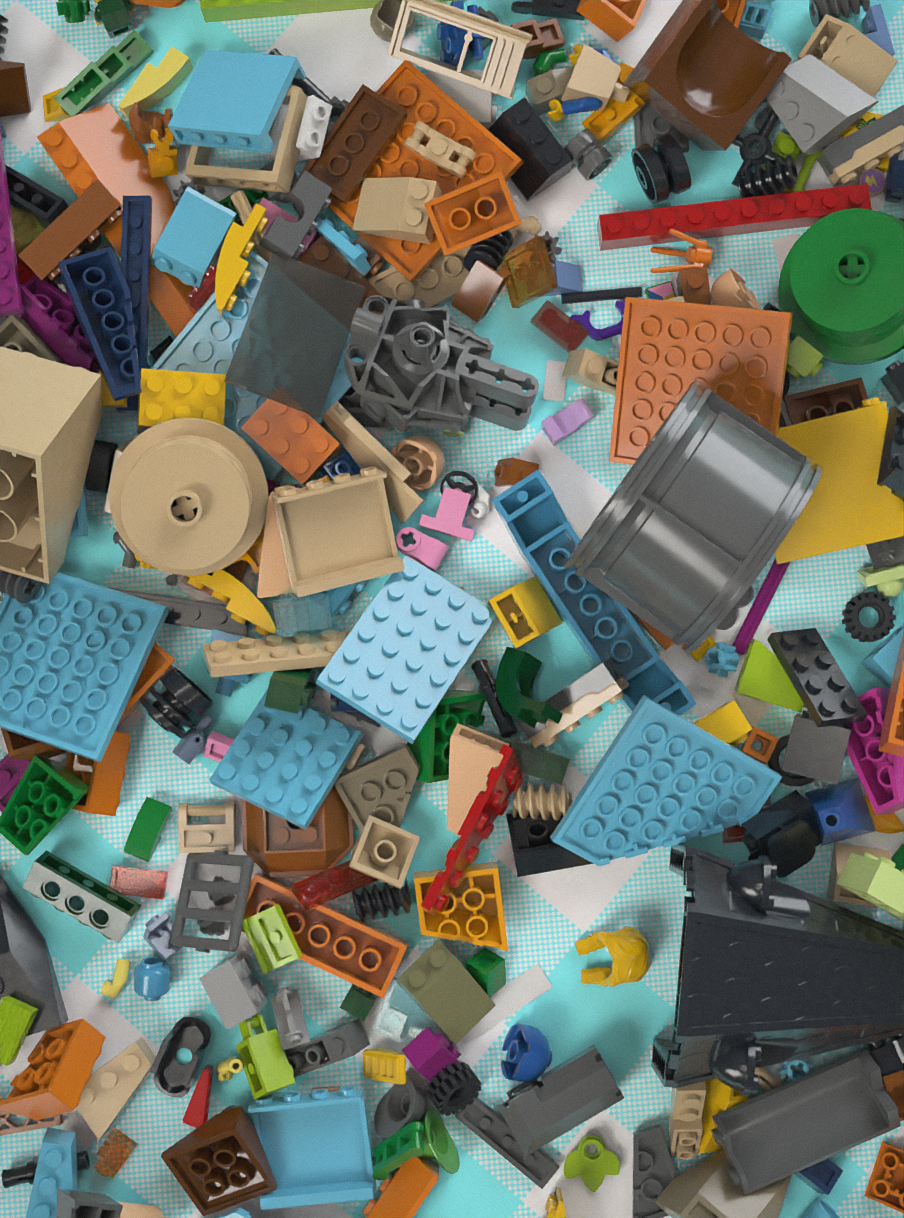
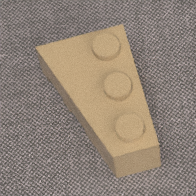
[76,1037,156,1140]

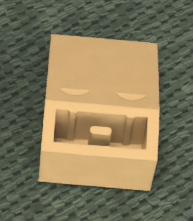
[797,14,898,98]

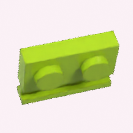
[242,904,303,974]

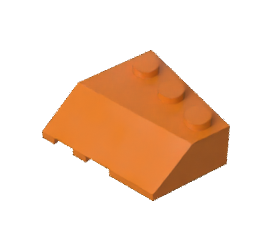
[0,1018,106,1120]

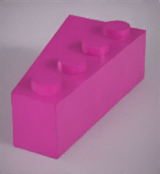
[847,687,904,814]

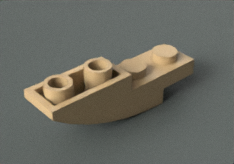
[669,1081,706,1159]

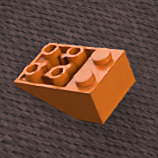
[864,1142,904,1213]

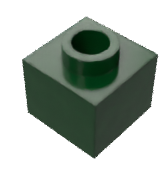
[339,984,376,1021]

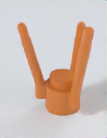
[650,229,712,273]

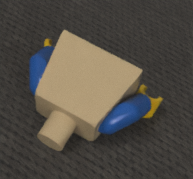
[547,44,630,122]

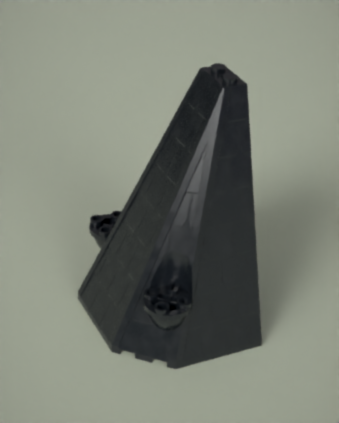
[651,843,904,1096]

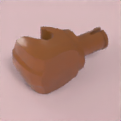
[129,102,174,144]

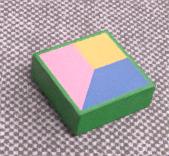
[645,281,677,300]

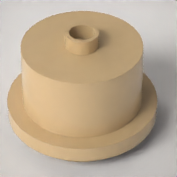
[109,417,268,575]

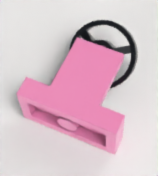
[419,471,479,542]

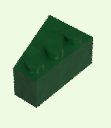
[264,667,317,714]

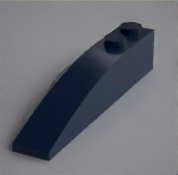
[58,246,142,401]

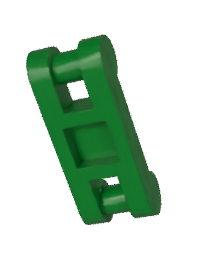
[373,1122,424,1180]

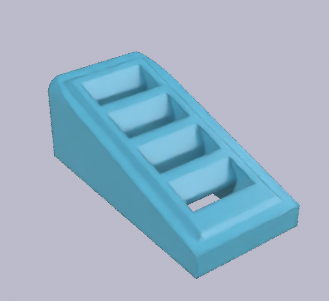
[738,1,775,39]

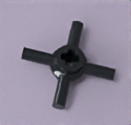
[731,110,786,187]

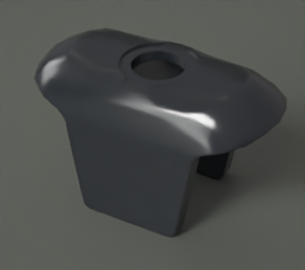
[150,1017,211,1098]

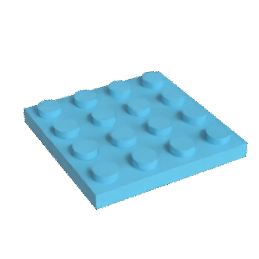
[209,689,363,830]

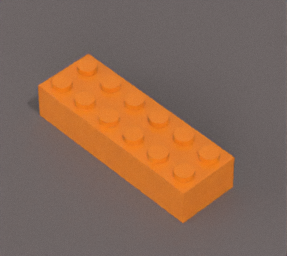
[230,872,408,998]

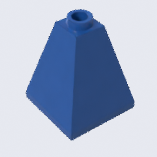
[804,777,876,846]

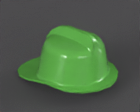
[418,1107,460,1174]

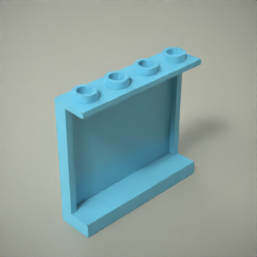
[168,50,306,153]
[248,1086,377,1210]

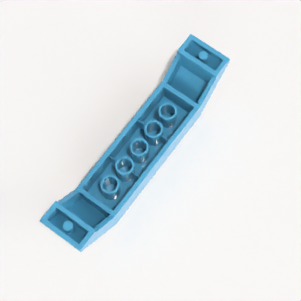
[491,469,697,716]

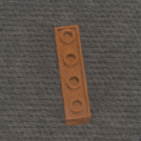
[18,179,123,281]

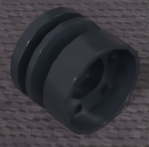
[139,665,215,739]

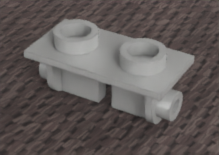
[270,987,310,1050]

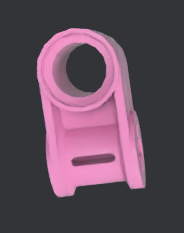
[396,527,449,572]

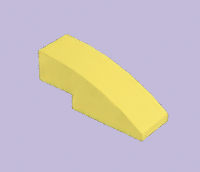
[118,46,194,118]

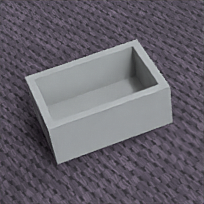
[199,952,268,1030]

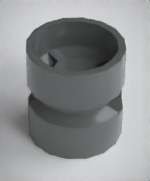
[564,128,613,181]

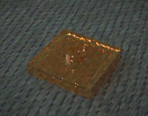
[500,236,558,308]

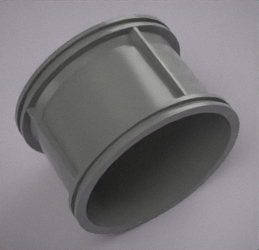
[564,379,823,653]

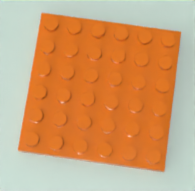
[328,60,523,284]
[609,297,793,465]

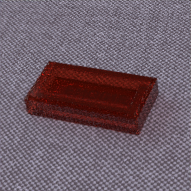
[109,865,169,900]

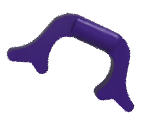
[570,296,633,341]

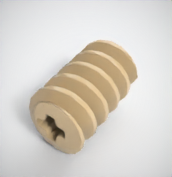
[513,783,572,820]

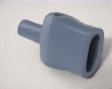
[172,714,214,765]

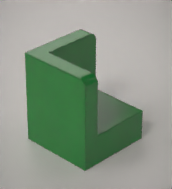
[466,947,506,997]

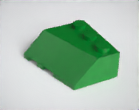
[407,690,486,783]
[0,755,89,855]

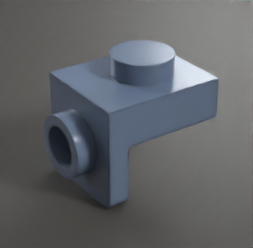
[143,912,183,962]

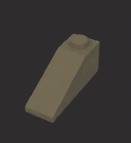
[525,66,574,115]

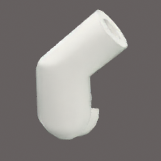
[465,481,490,518]

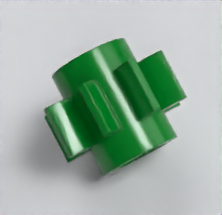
[56,0,91,23]

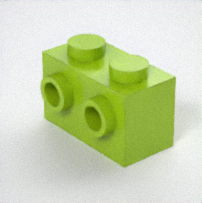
[786,335,824,379]

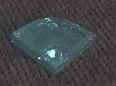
[372,977,435,1046]

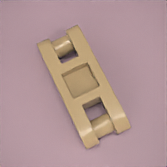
[404,121,477,178]

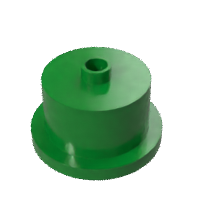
[778,208,904,365]

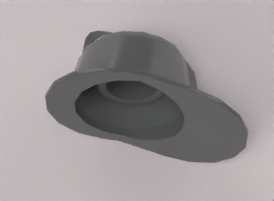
[374,1076,429,1138]

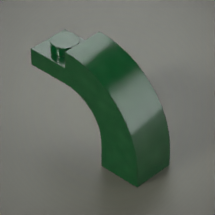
[496,647,563,728]

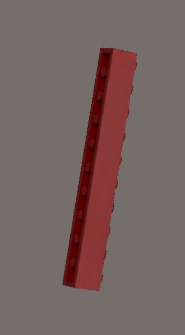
[597,183,872,251]

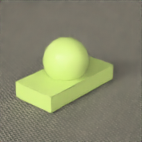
[857,562,904,597]

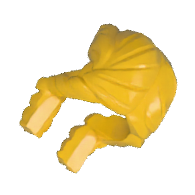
[575,926,652,987]

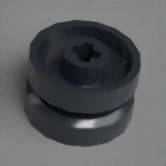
[631,134,691,204]

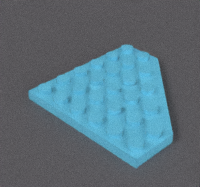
[550,695,782,866]

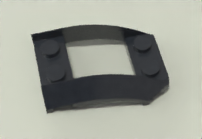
[877,406,904,501]

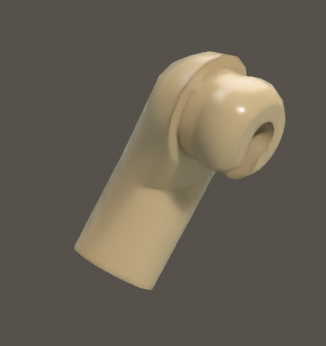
[509,216,542,240]

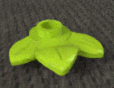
[563,1134,620,1192]

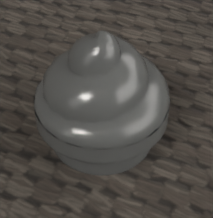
[208,876,235,906]
[197,907,225,936]

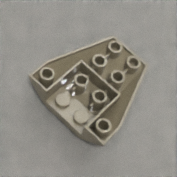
[655,1149,792,1218]

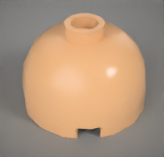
[711,268,761,310]
[391,435,445,492]

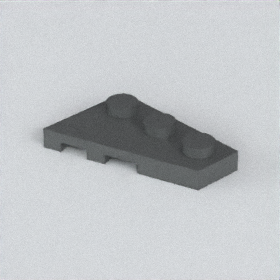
[632,1124,677,1218]

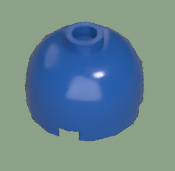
[501,1023,552,1082]

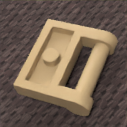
[178,801,236,853]

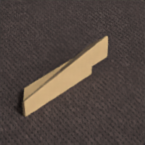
[323,401,425,523]

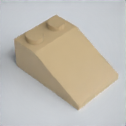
[352,177,443,245]

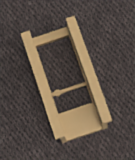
[387,0,533,99]

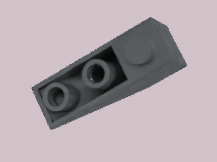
[284,1019,370,1078]

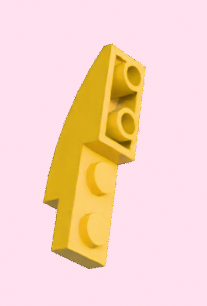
[215,203,269,316]
[185,569,280,637]

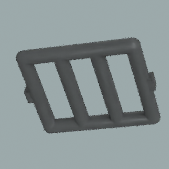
[170,850,254,953]

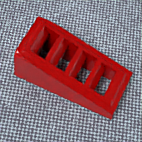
[182,1064,213,1128]

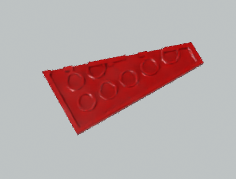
[421,744,524,917]

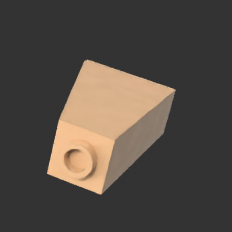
[257,485,299,598]
[447,723,510,837]

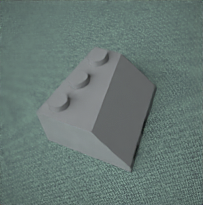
[765,54,879,155]

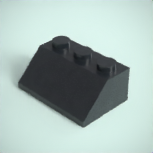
[488,97,572,202]
[506,802,594,877]

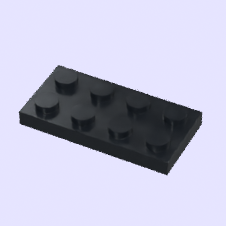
[767,628,868,728]

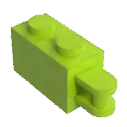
[236,1013,296,1100]

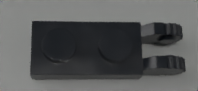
[511,0,584,21]

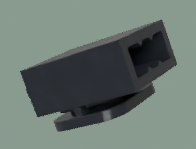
[741,790,822,878]

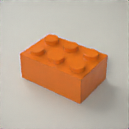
[241,387,343,485]

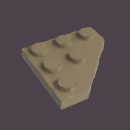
[334,743,420,832]

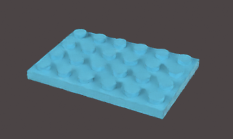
[316,555,497,744]

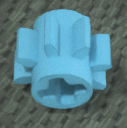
[704,642,740,677]
[777,1057,814,1084]

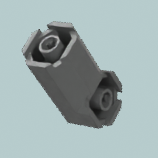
[497,1044,624,1156]

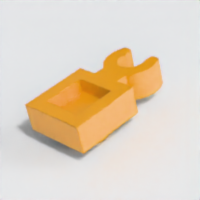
[148,128,178,178]

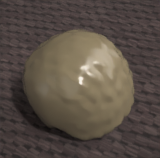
[370,0,415,43]

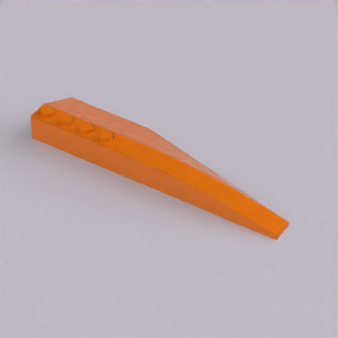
[37,103,210,337]

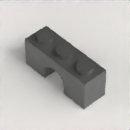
[259,171,332,262]

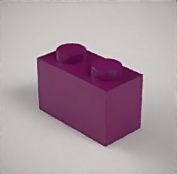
[402,1027,462,1083]

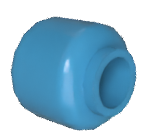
[134,957,170,1001]

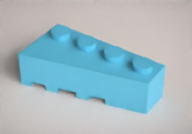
[26,1127,78,1218]

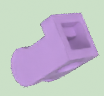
[540,398,595,446]

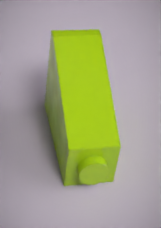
[734,639,806,713]

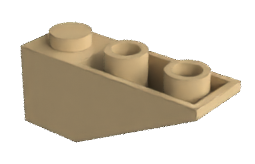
[562,348,619,395]

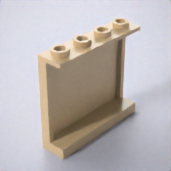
[272,467,405,598]

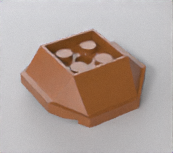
[241,785,354,878]

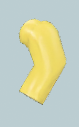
[101,959,131,998]
[216,1056,243,1081]

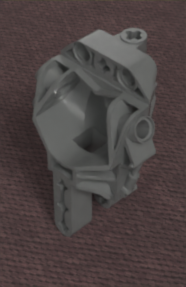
[344,295,539,433]

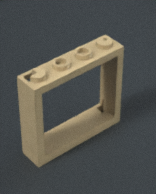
[184,85,308,193]

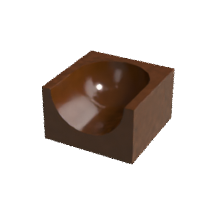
[623,0,792,151]

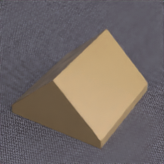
[349,815,420,889]

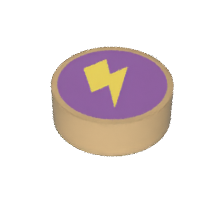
[857,169,886,197]

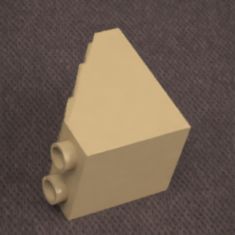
[0,346,102,584]

